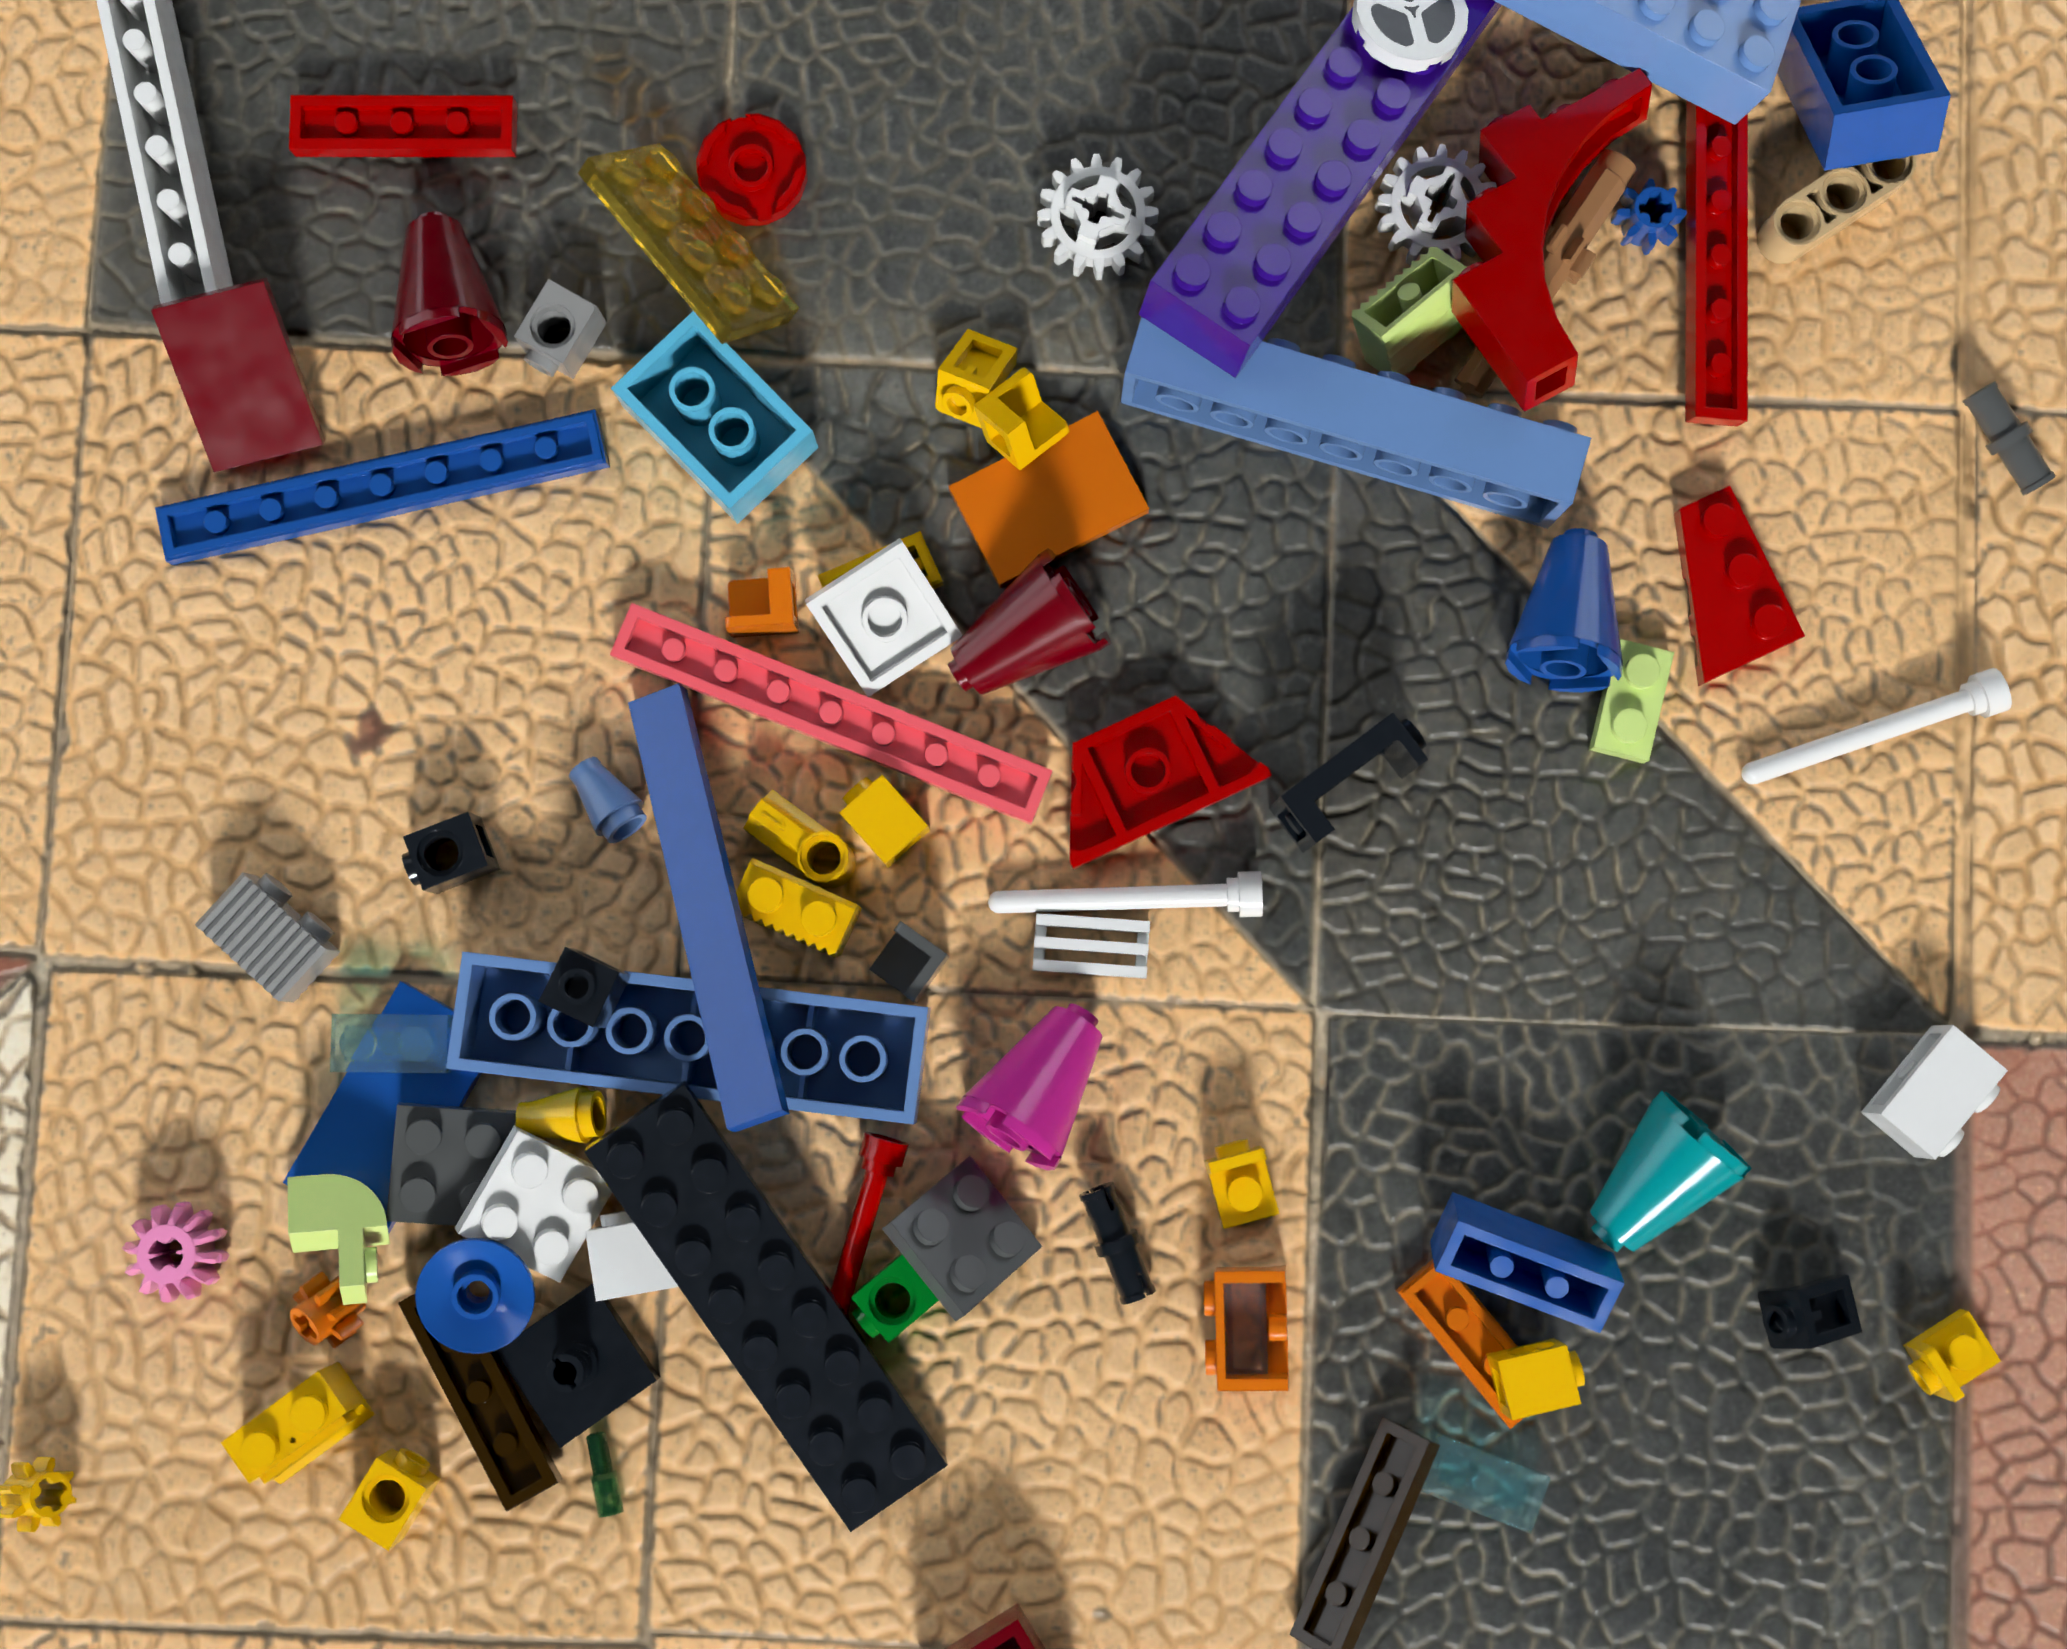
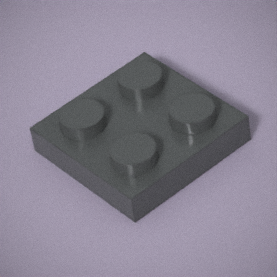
[386,1102,516,1226]
[882,1156,1043,1321]

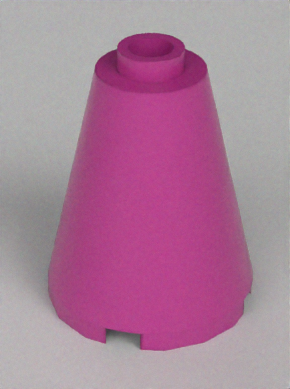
[956,1003,1103,1171]

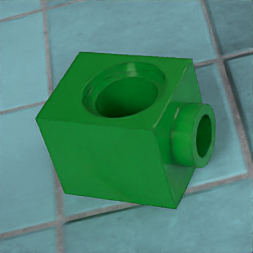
[851,1253,939,1343]

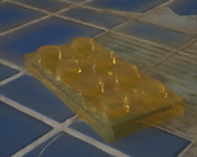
[578,143,800,344]

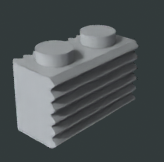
[195,873,340,1002]

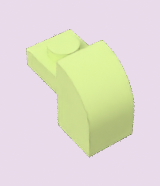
[287,1174,390,1305]

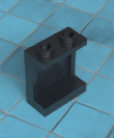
[1269,713,1428,853]

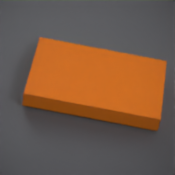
[948,411,1149,588]

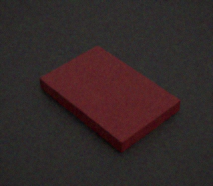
[151,277,326,472]

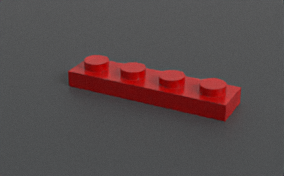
[289,95,517,157]

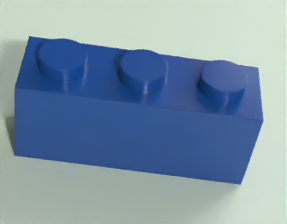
[1430,1192,1624,1333]

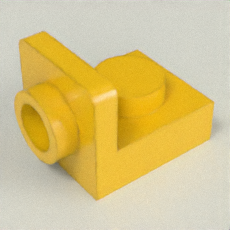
[935,329,1018,428]
[1204,1138,1280,1229]
[1903,1309,2001,1403]

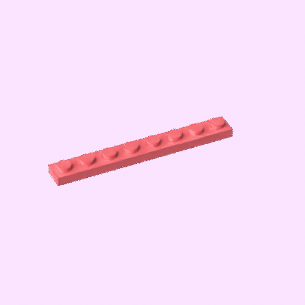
[610,603,1053,825]

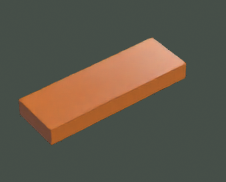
[1395,1259,1523,1429]

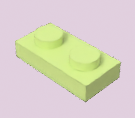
[1589,639,1674,764]

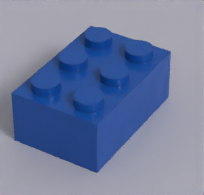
[1777,0,1951,171]

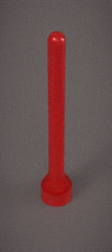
[830,1132,909,1314]

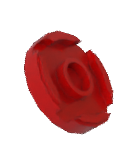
[696,113,808,226]

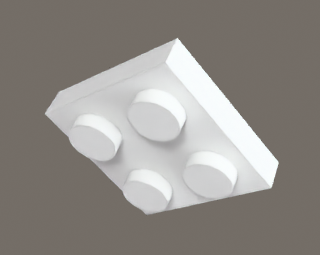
[805,538,962,697]
[455,1125,612,1283]

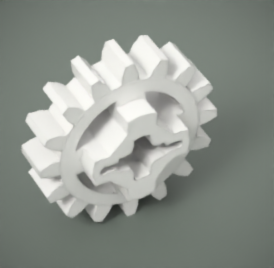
[1375,144,1497,265]
[1037,154,1159,280]

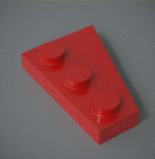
[1674,485,1805,686]

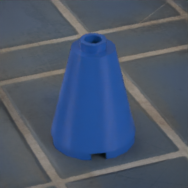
[1505,528,1623,693]

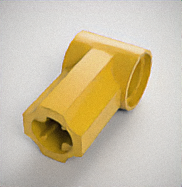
[743,789,856,888]

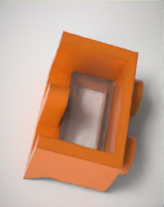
[1204,1265,1289,1391]

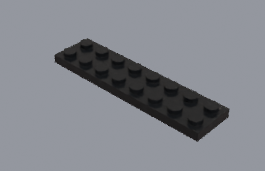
[584,1081,948,1532]

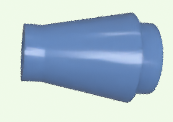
[569,757,647,843]

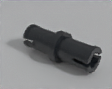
[1079,1182,1156,1305]

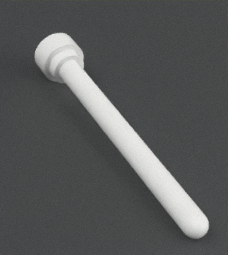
[1741,668,2012,784]
[988,871,1263,917]

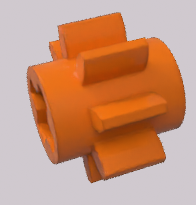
[290,1271,366,1348]

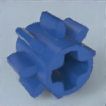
[1611,178,1687,255]

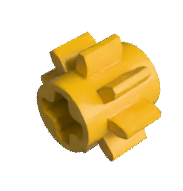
[0,1457,77,1533]

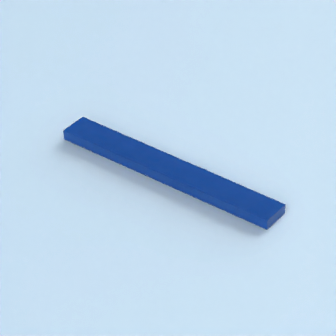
[155,409,610,565]
[628,683,790,1132]

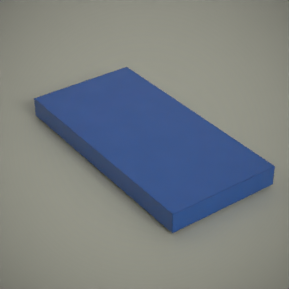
[283,981,482,1233]

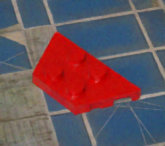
[1069,695,1272,870]

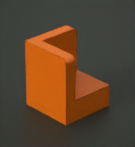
[725,567,799,638]

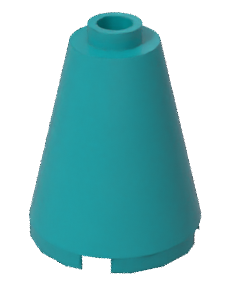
[1590,1090,1752,1252]

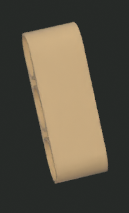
[1757,155,1916,264]

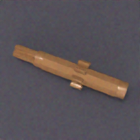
[1454,149,1637,398]

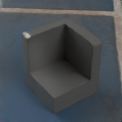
[869,921,949,1003]

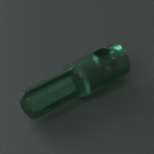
[586,1432,624,1518]

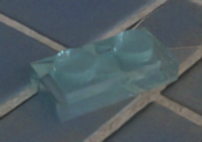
[330,1014,453,1073]
[1421,1432,1551,1534]

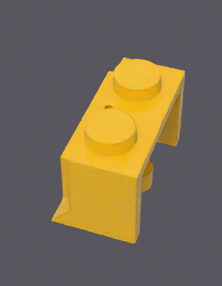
[221,1362,376,1485]

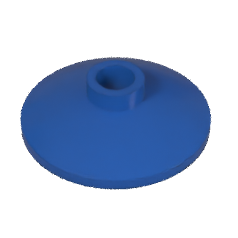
[415,1238,535,1354]

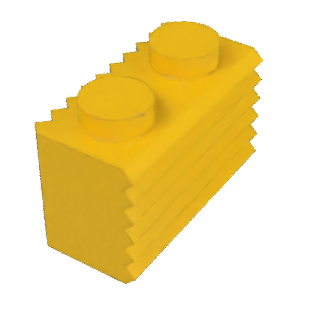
[736,858,862,958]

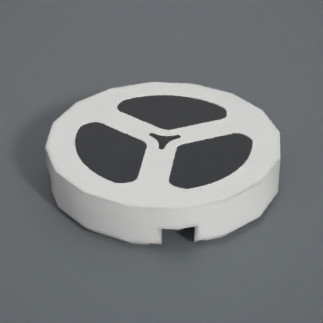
[1352,0,1469,72]

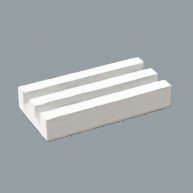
[1032,913,1150,979]

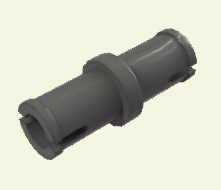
[1963,381,2056,496]

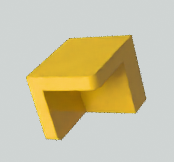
[973,367,1069,470]

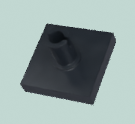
[496,1283,660,1448]

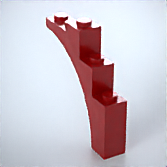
[1451,68,1652,412]

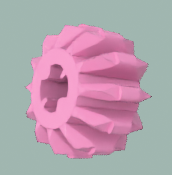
[122,1201,230,1303]

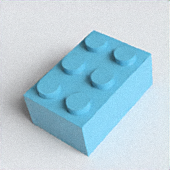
[611,310,819,524]

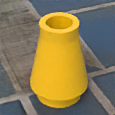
[516,1086,607,1144]

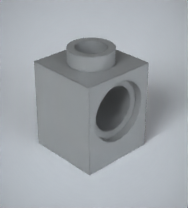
[514,279,607,379]

